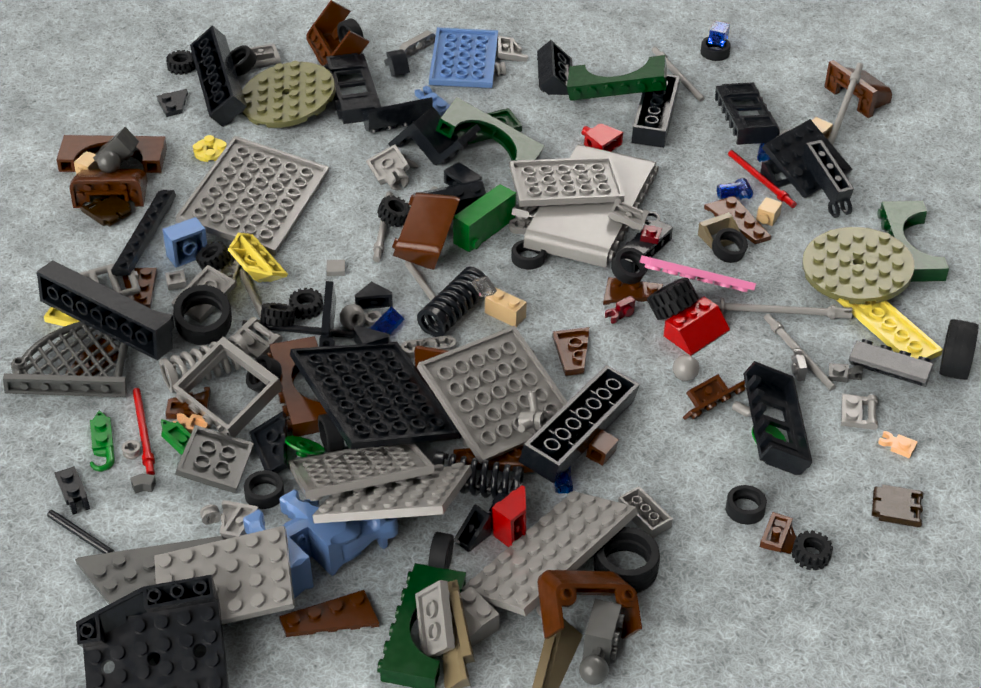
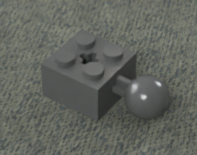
[93,127,139,173]
[579,598,625,685]

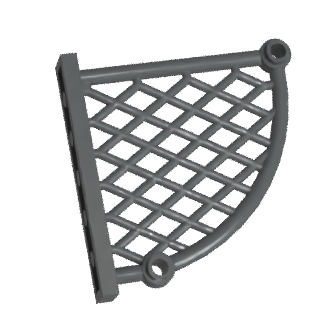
[3,322,128,397]

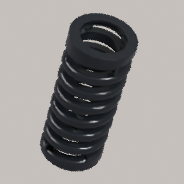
[417,266,490,337]
[432,451,524,499]

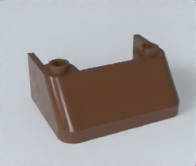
[306,0,369,66]
[537,570,642,639]

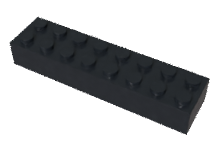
[190,25,247,127]
[37,260,173,361]
[519,365,640,483]

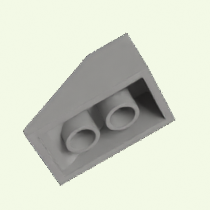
[418,587,500,660]

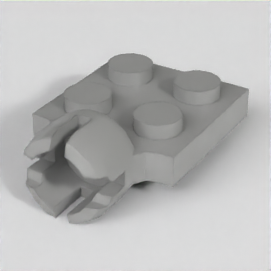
[366,144,410,191]

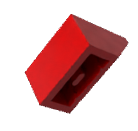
[492,485,526,547]

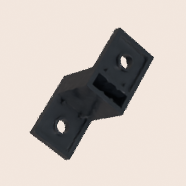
[388,107,481,166]

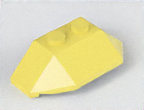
[228,233,288,282]

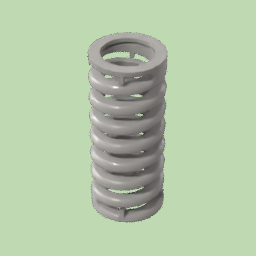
[159,333,250,393]

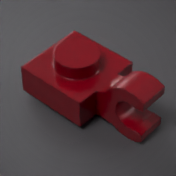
[605,296,635,324]

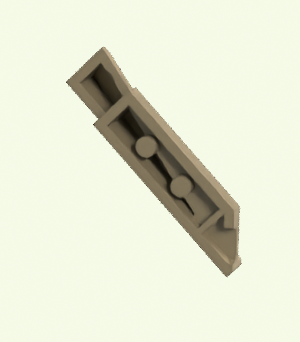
[443,580,475,688]
[532,618,583,688]

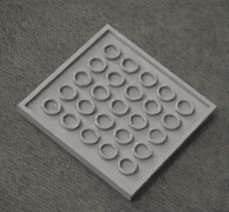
[417,326,567,464]
[288,444,435,501]
[312,463,472,524]

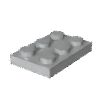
[171,265,237,323]
[415,580,455,659]

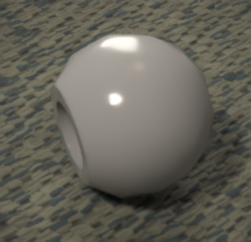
[339,304,365,330]
[672,354,699,381]

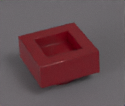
[640,225,662,244]

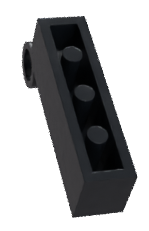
[802,140,854,218]
[614,211,673,273]

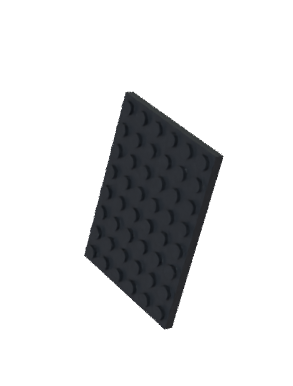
[290,342,462,450]

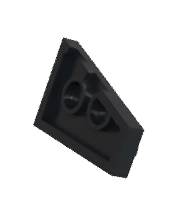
[249,411,287,473]

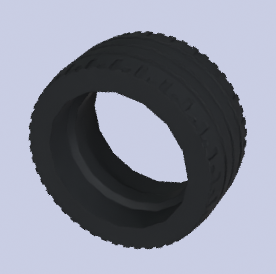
[173,285,232,345]
[939,319,979,380]
[593,527,660,593]

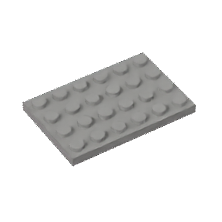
[509,156,625,207]
[154,526,295,625]

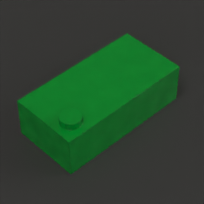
[453,184,516,252]

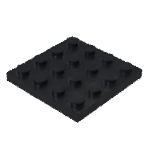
[762,119,853,198]

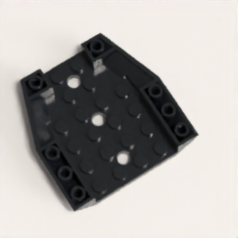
[76,575,229,688]

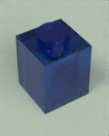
[708,21,730,47]

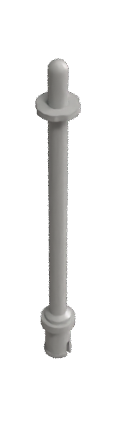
[714,298,852,320]

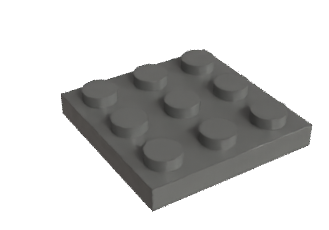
[175,425,254,493]

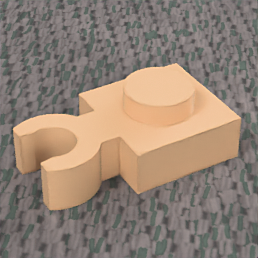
[173,413,211,433]
[879,431,918,458]

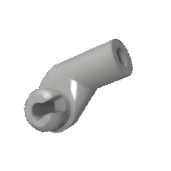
[732,401,751,417]

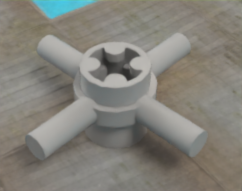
[518,391,554,435]

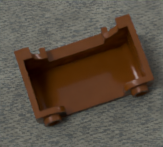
[69,169,148,208]
[392,192,460,270]

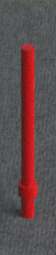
[728,150,797,208]
[133,388,155,475]

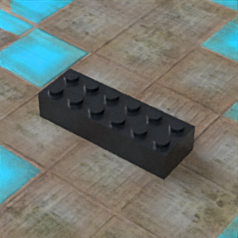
[631,74,680,148]

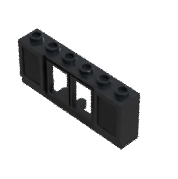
[324,53,381,124]
[715,82,780,145]
[743,361,813,475]

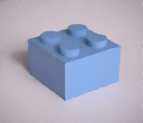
[163,217,207,267]

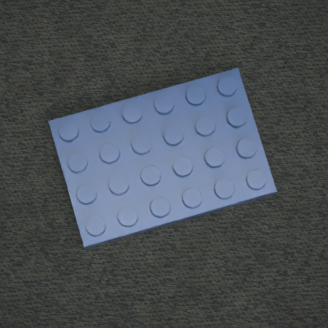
[429,27,498,88]

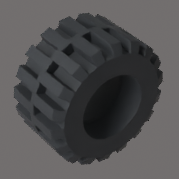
[647,278,699,320]

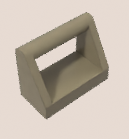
[698,212,740,249]

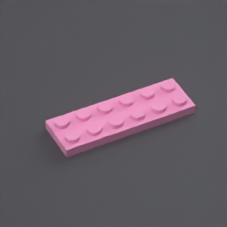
[640,255,756,293]

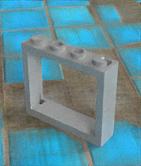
[172,337,283,437]

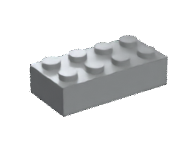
[618,486,673,538]

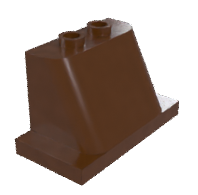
[824,60,892,118]

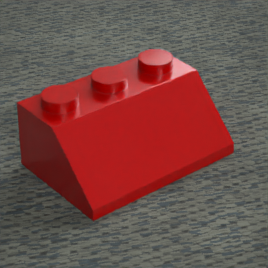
[663,296,730,356]

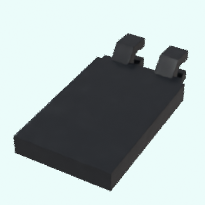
[319,281,336,347]

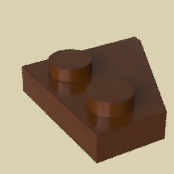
[165,387,211,419]

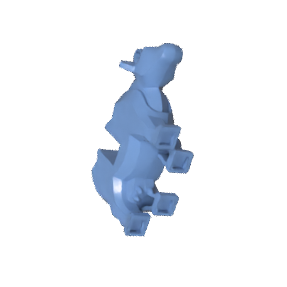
[243,489,399,599]

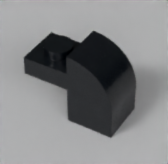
[384,49,410,77]

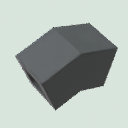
[130,473,156,494]

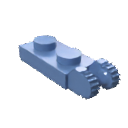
[414,86,450,116]

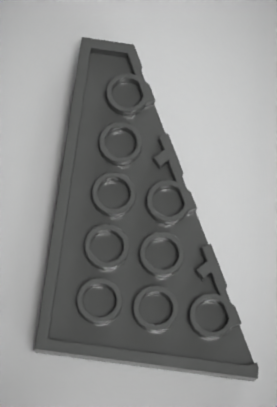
[75,536,224,604]

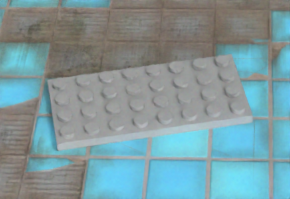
[462,491,638,616]

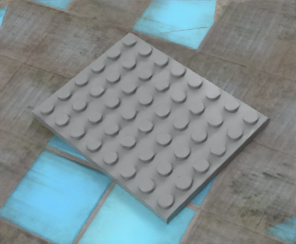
[176,136,329,255]

